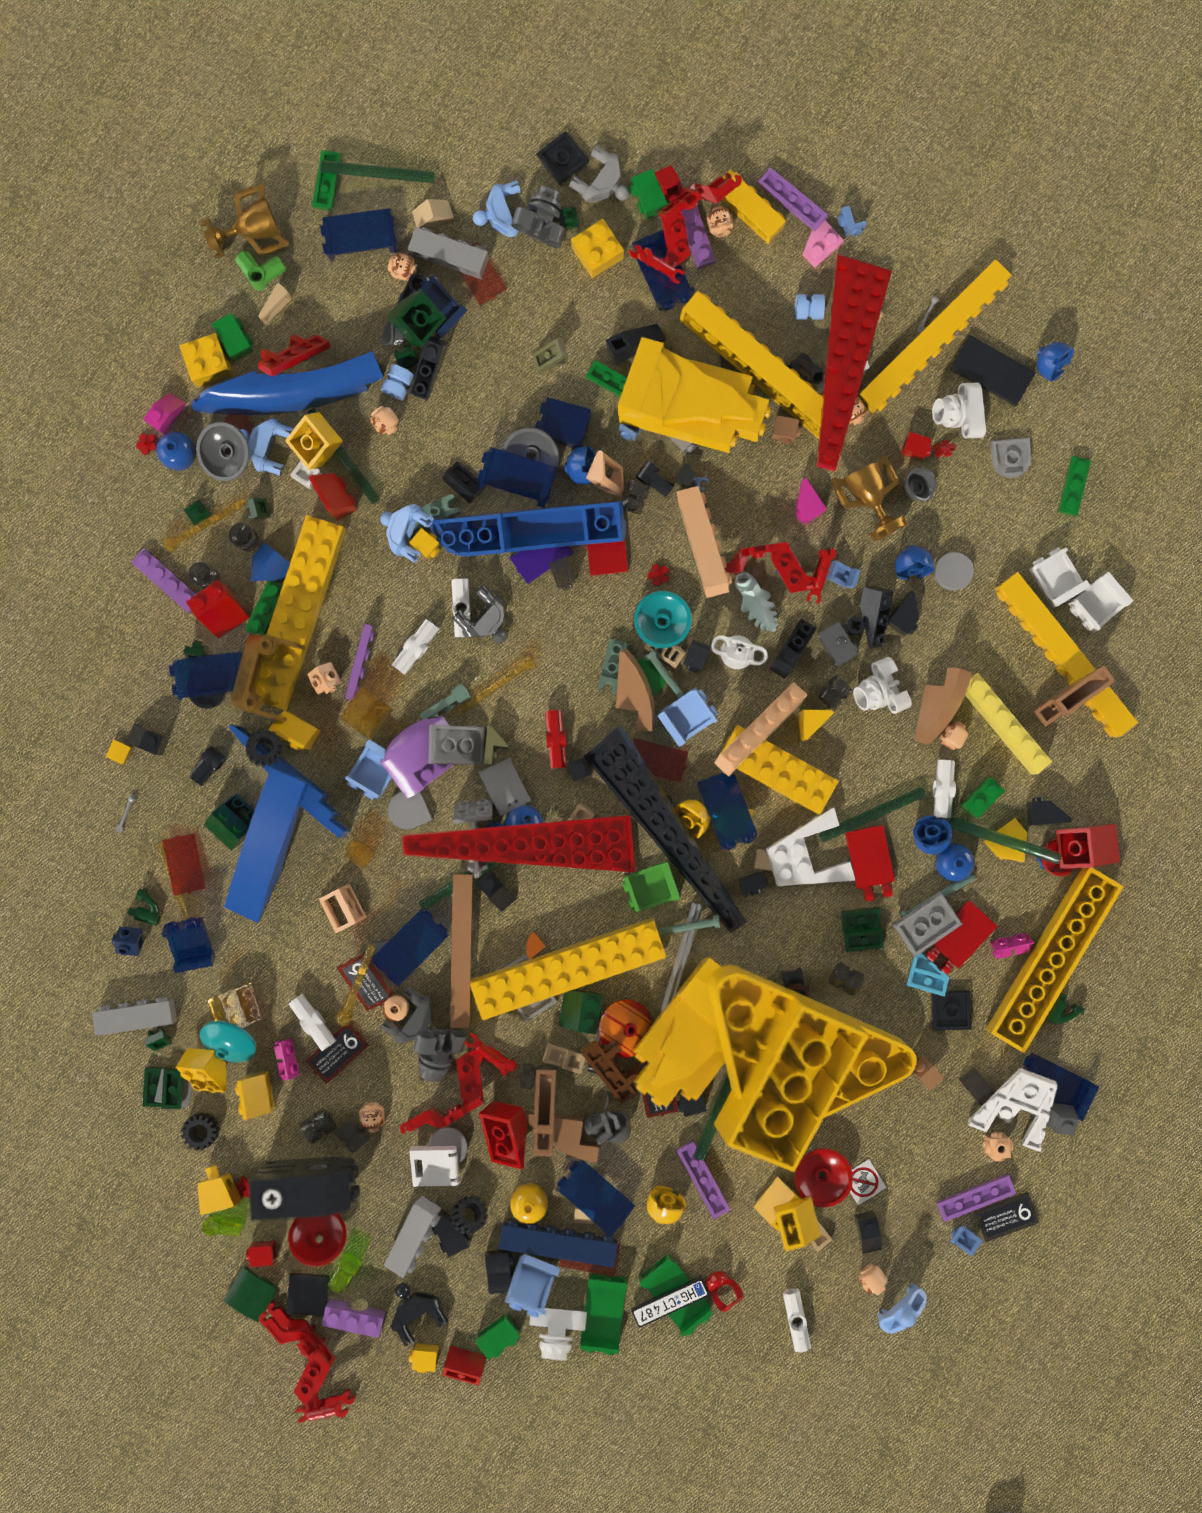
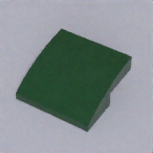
[841,907,884,952]
[142,1067,183,1109]
[224,1266,278,1322]

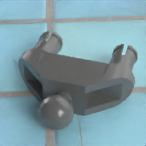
[452,584,507,644]
[380,986,439,1043]

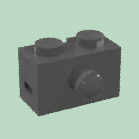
[817,621,858,667]

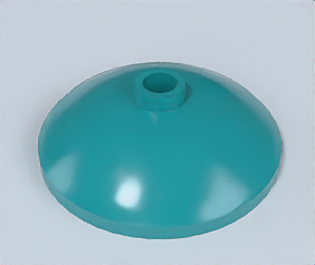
[634,591,692,648]
[200,1021,257,1063]

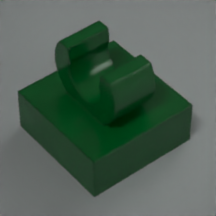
[558,207,579,230]
[393,345,419,369]
[245,498,270,519]
[184,499,212,527]
[183,640,207,664]
[145,1026,172,1051]

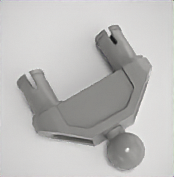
[569,145,630,203]

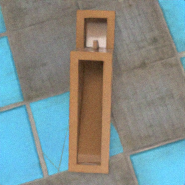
[616,649,656,731]
[1032,665,1115,727]
[914,667,972,745]
[533,1070,556,1156]
[525,1110,599,1163]

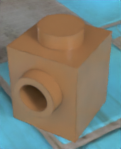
[771,415,801,444]
[913,1056,944,1091]

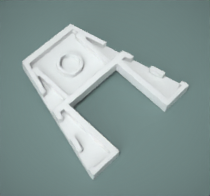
[766,807,855,886]
[968,1068,1057,1152]

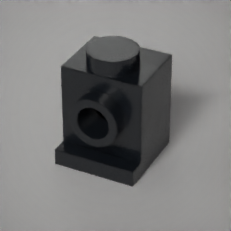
[567,758,592,781]
[738,872,769,898]

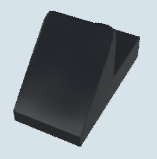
[476,871,516,912]

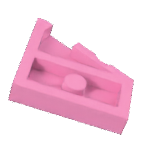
[803,220,844,268]

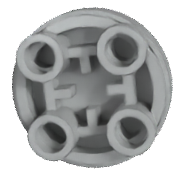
[934,552,974,591]
[429,1127,468,1164]

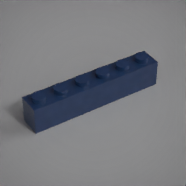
[499,1219,617,1268]

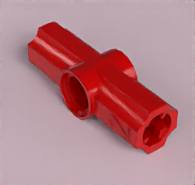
[545,710,567,769]

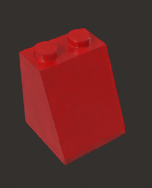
[186,580,250,639]
[1056,824,1120,868]

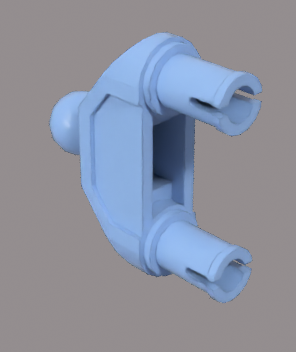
[473,180,520,237]
[240,418,294,476]
[380,504,433,563]
[878,1284,927,1333]

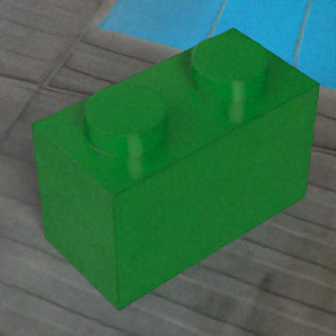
[629,169,667,219]
[212,313,254,362]
[959,777,1005,818]
[475,1312,521,1360]

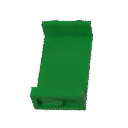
[639,1253,713,1338]
[580,1273,627,1355]

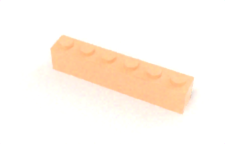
[676,486,732,598]
[715,682,807,776]

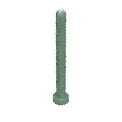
[644,649,684,698]
[899,874,976,918]
[657,915,721,936]

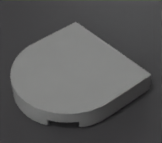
[990,438,1031,478]
[388,792,433,829]

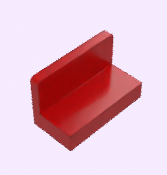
[442,1346,486,1386]

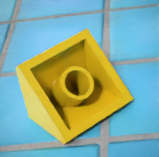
[799,710,834,741]

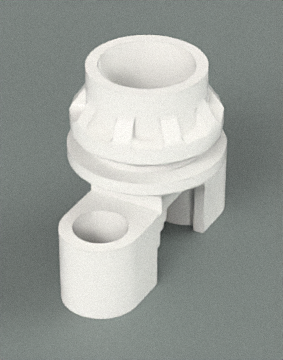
[932,383,986,438]
[711,635,768,669]
[853,657,912,714]
[529,1307,587,1360]

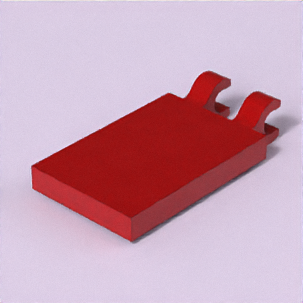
[587,501,628,576]
[845,825,895,901]
[924,900,998,975]

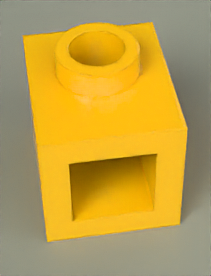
[409,528,441,560]
[409,1343,439,1373]

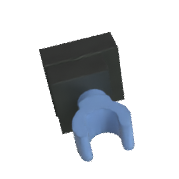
[674,462,709,492]

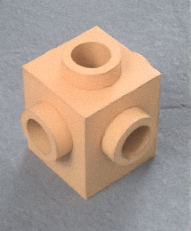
[307,662,342,694]
[983,1131,1013,1161]

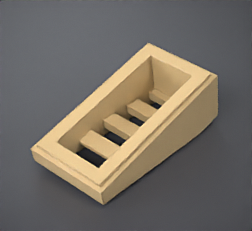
[258,283,292,325]
[644,643,686,668]

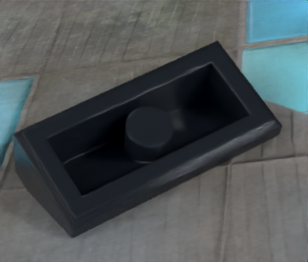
[442,462,486,503]

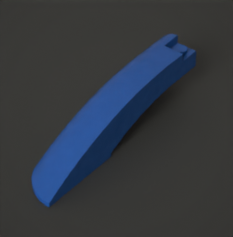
[192,351,383,415]
[429,501,627,556]

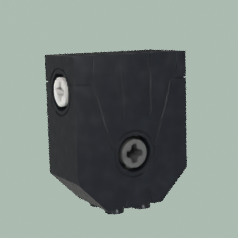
[249,1156,360,1221]

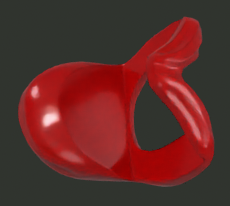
[706,1271,744,1312]

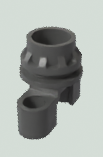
[511,186,566,248]
[413,1029,467,1082]

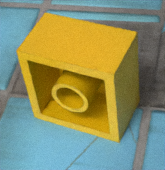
[571,219,624,279]
[179,333,233,387]
[285,412,343,470]

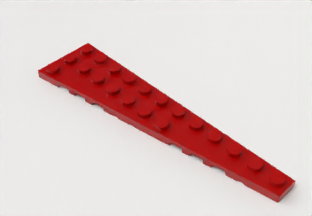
[816,254,892,472]
[401,815,636,873]

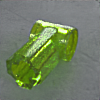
[202,1213,243,1236]
[328,1251,363,1294]

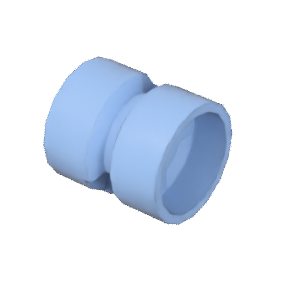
[795,294,825,320]
[381,364,414,401]

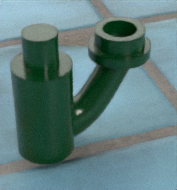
[128,888,161,926]
[1045,992,1085,1024]

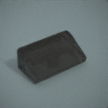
[959,1067,995,1106]

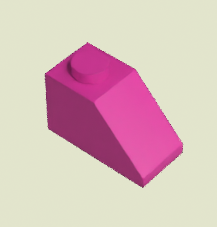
[143,393,186,434]
[795,478,827,525]

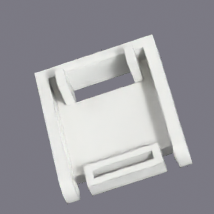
[410,1146,460,1186]

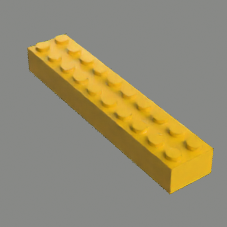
[679,291,823,439]
[255,515,347,711]
[985,867,1124,1053]
[470,917,667,1021]

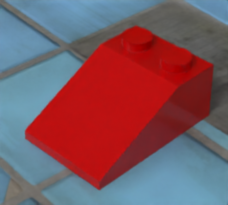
[308,473,357,521]
[479,1101,527,1170]

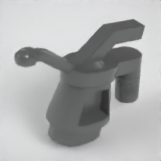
[583,1091,622,1145]

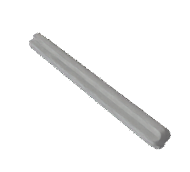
[661,903,702,1011]

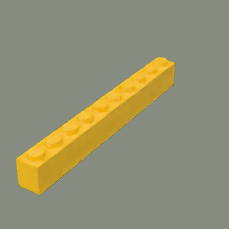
[858,259,1012,414]
[995,572,1138,738]

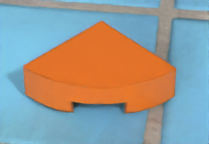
[526,932,546,959]

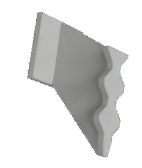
[453,799,493,878]

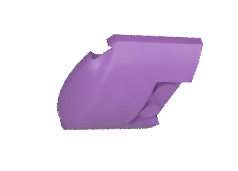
[380,716,454,799]

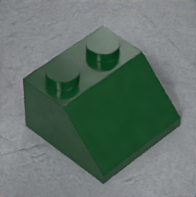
[387,290,446,347]
[559,989,603,1035]

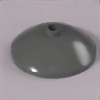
[196,422,250,481]
[502,427,559,485]

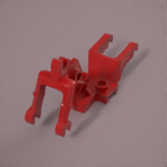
[628,173,742,284]
[724,542,836,604]
[400,1032,518,1134]
[259,1301,356,1423]

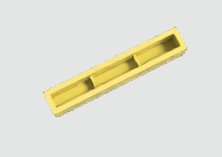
[965,673,1052,775]

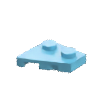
[906,953,949,997]

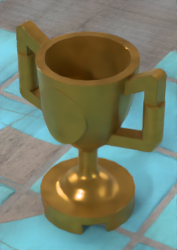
[200,183,289,259]
[831,455,908,542]

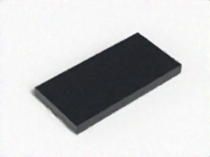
[950,335,1036,407]

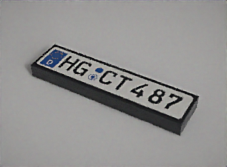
[631,1276,709,1328]

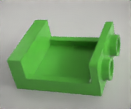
[622,861,680,914]

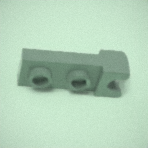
[413,494,462,532]
[597,639,628,695]
[419,683,471,720]

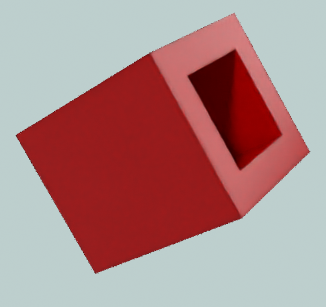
[654,165,682,201]
[900,432,933,461]
[246,1240,277,1267]

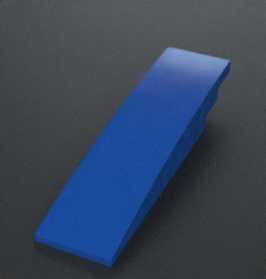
[229,724,350,838]
[224,766,307,923]

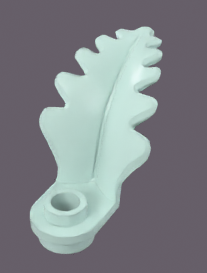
[735,572,778,632]

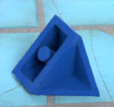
[251,542,290,581]

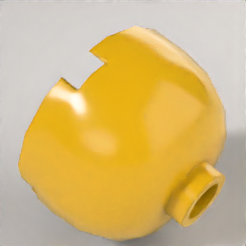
[674,800,710,838]
[510,1183,548,1224]
[646,1186,686,1224]

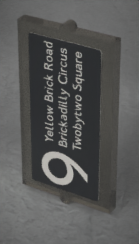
[974,1192,1039,1242]

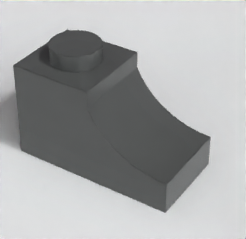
[1031,1103,1079,1135]

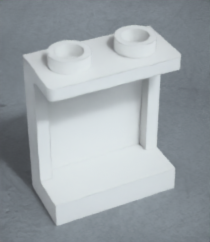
[1029,547,1091,608]
[1068,572,1133,633]

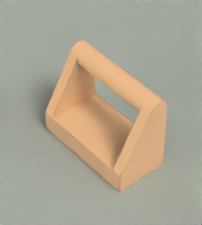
[586,451,624,497]
[319,884,367,933]

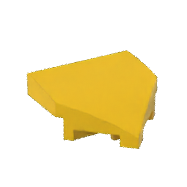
[984,818,1027,862]

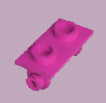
[990,933,1034,959]
[274,1038,299,1080]

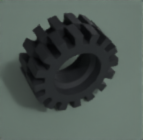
[246,729,282,767]
[181,1112,220,1151]
[450,1195,488,1235]

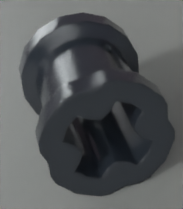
[845,617,864,636]
[781,967,804,988]

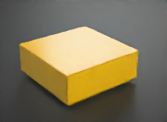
[105,739,133,765]

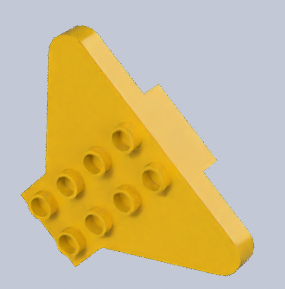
[708,965,917,1172]

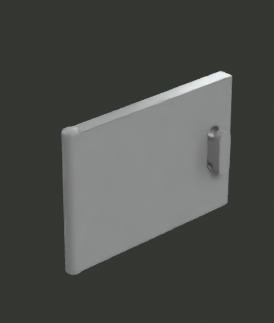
[478,757,531,816]

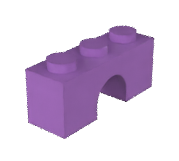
[322,1299,386,1338]

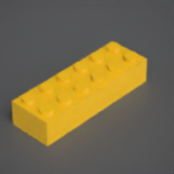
[718,724,839,815]

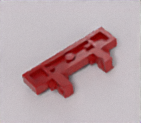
[258,334,330,376]

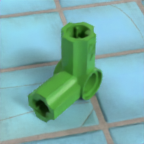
[234,251,287,291]

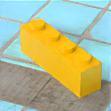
[721,169,786,244]

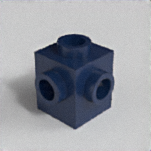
[112,926,145,956]

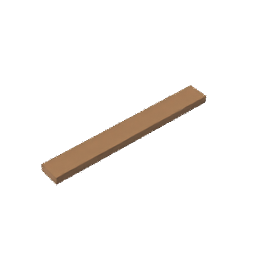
[450,874,473,1028]

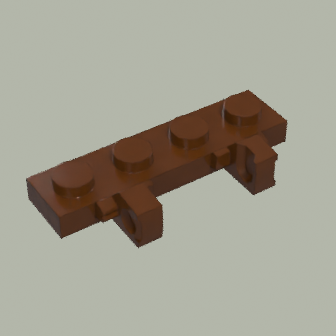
[580,1039,640,1104]

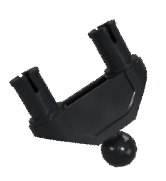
[391,1283,449,1347]

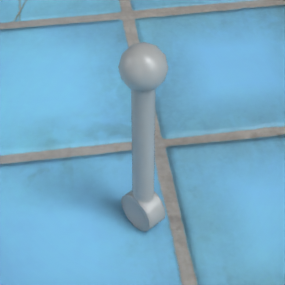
[917,296,939,334]
[115,795,136,833]

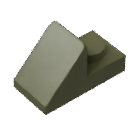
[532,338,567,372]
[484,726,510,765]

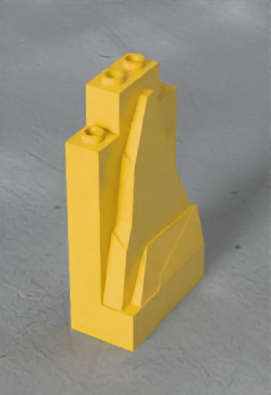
[617,337,772,453]
[632,957,725,1107]

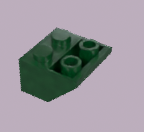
[204,793,255,851]

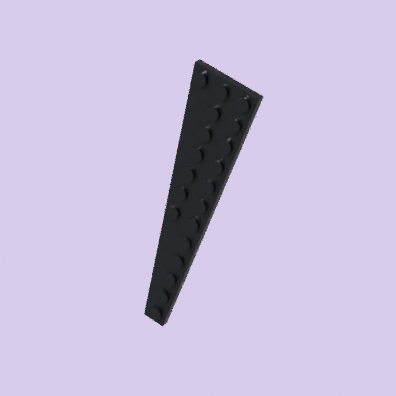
[583,724,746,933]

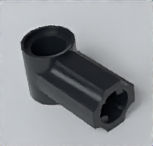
[788,352,825,384]
[635,461,675,498]
[189,746,227,786]

